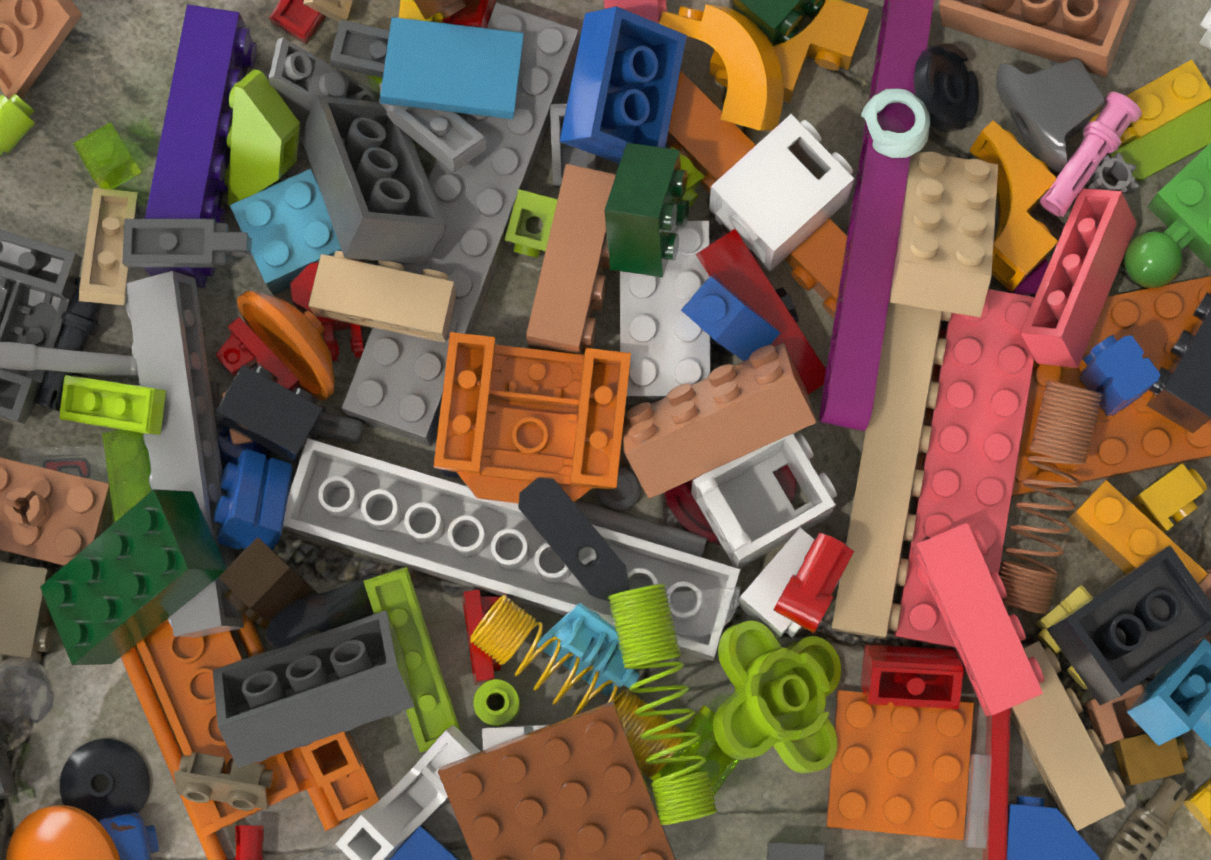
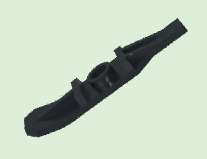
[518,477,631,602]

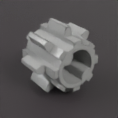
[1086,153,1139,201]

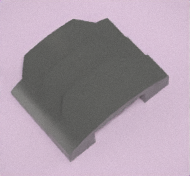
[0,229,82,424]

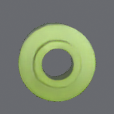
[0,94,36,156]
[473,679,521,728]

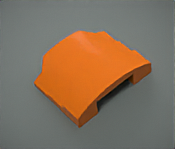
[434,332,631,504]

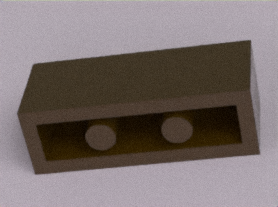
[218,537,319,631]

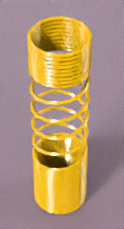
[470,595,684,778]

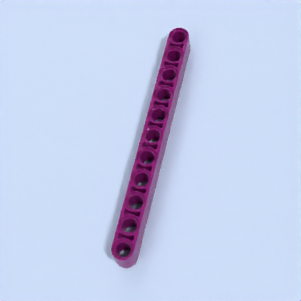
[819,0,934,431]

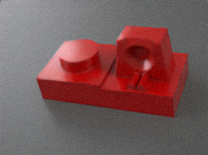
[215,317,302,391]
[461,590,501,686]

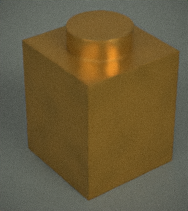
[1112,734,1188,786]

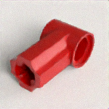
[773,533,855,633]

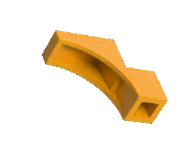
[709,0,869,103]
[969,120,1058,293]

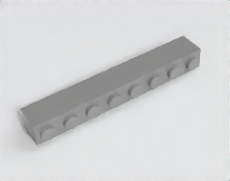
[126,271,244,638]

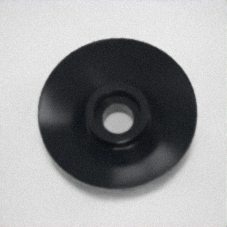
[59,739,150,821]

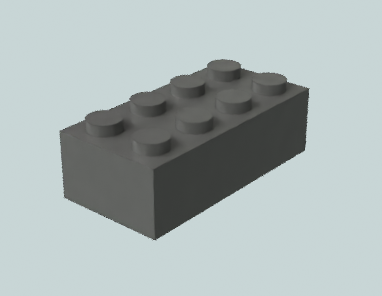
[300,95,446,264]
[213,611,415,768]

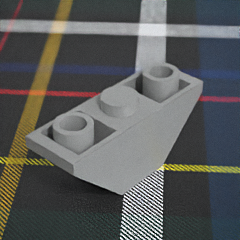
[268,37,380,124]

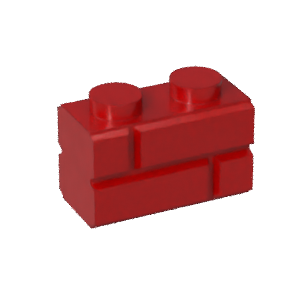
[861,645,963,709]

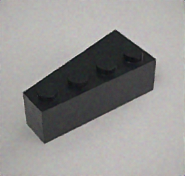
[1146,292,1211,433]

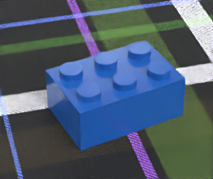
[560,6,687,164]

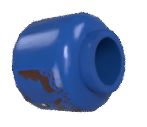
[98,813,159,860]

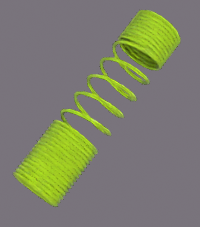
[608,583,718,825]

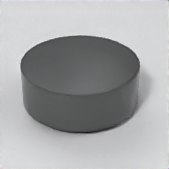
[596,466,641,512]

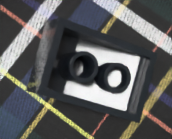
[1047,545,1211,705]

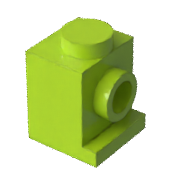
[504,189,558,258]

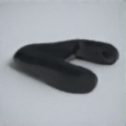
[266,574,379,649]

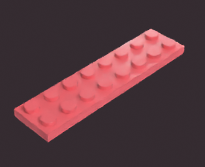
[894,289,1035,648]

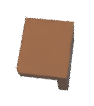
[1084,684,1145,745]

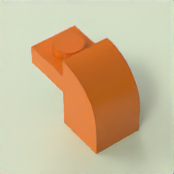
[299,731,380,822]

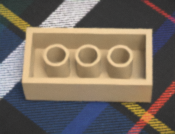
[890,151,998,318]

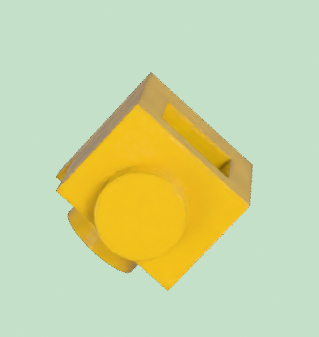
[1131,463,1207,533]

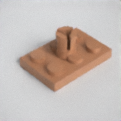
[0,0,82,99]
[0,457,113,566]

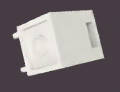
[709,114,854,272]
[691,433,837,569]

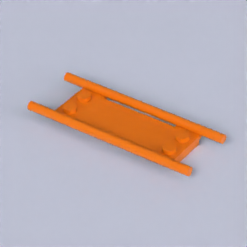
[121,613,342,860]

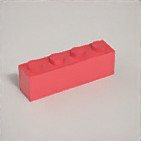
[1020,188,1137,368]
[912,522,1045,716]

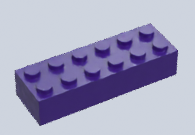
[143,4,257,288]

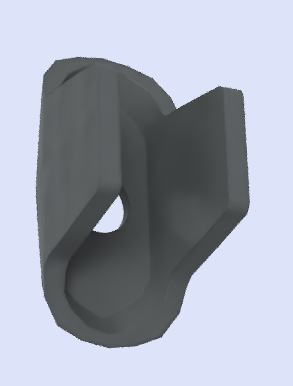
[996,59,1104,174]

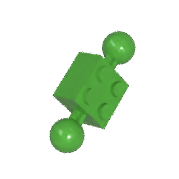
[1124,143,1211,288]

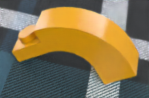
[660,4,784,131]

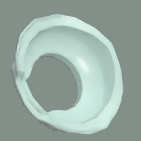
[861,89,930,158]

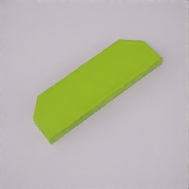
[1108,100,1211,182]

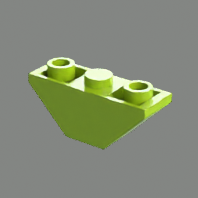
[224,69,300,205]

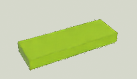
[59,375,166,435]

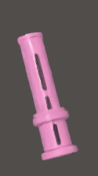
[1040,92,1142,217]

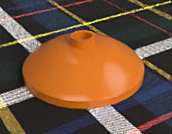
[237,291,335,401]
[6,805,120,860]

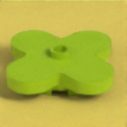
[713,621,841,774]

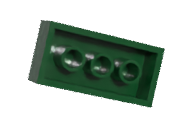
[40,489,227,665]

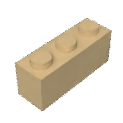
[309,251,457,343]

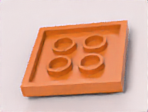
[826,690,974,840]

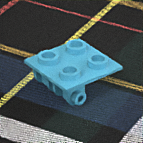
[536,603,640,696]

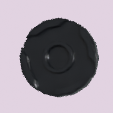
[914,43,979,132]

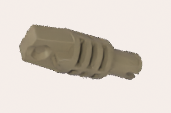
[1100,777,1190,860]

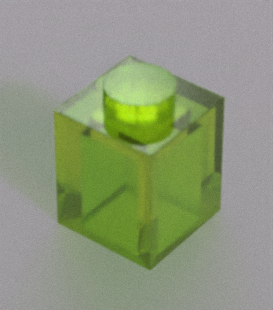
[72,122,142,190]

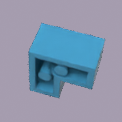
[1127,638,1211,748]

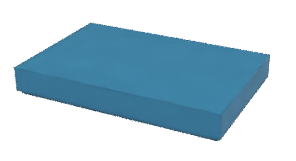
[380,17,524,119]

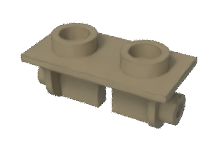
[174,752,274,811]

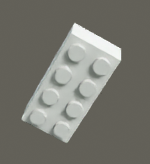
[620,221,710,405]

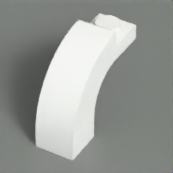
[336,725,481,860]

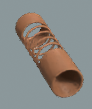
[999,381,1103,614]

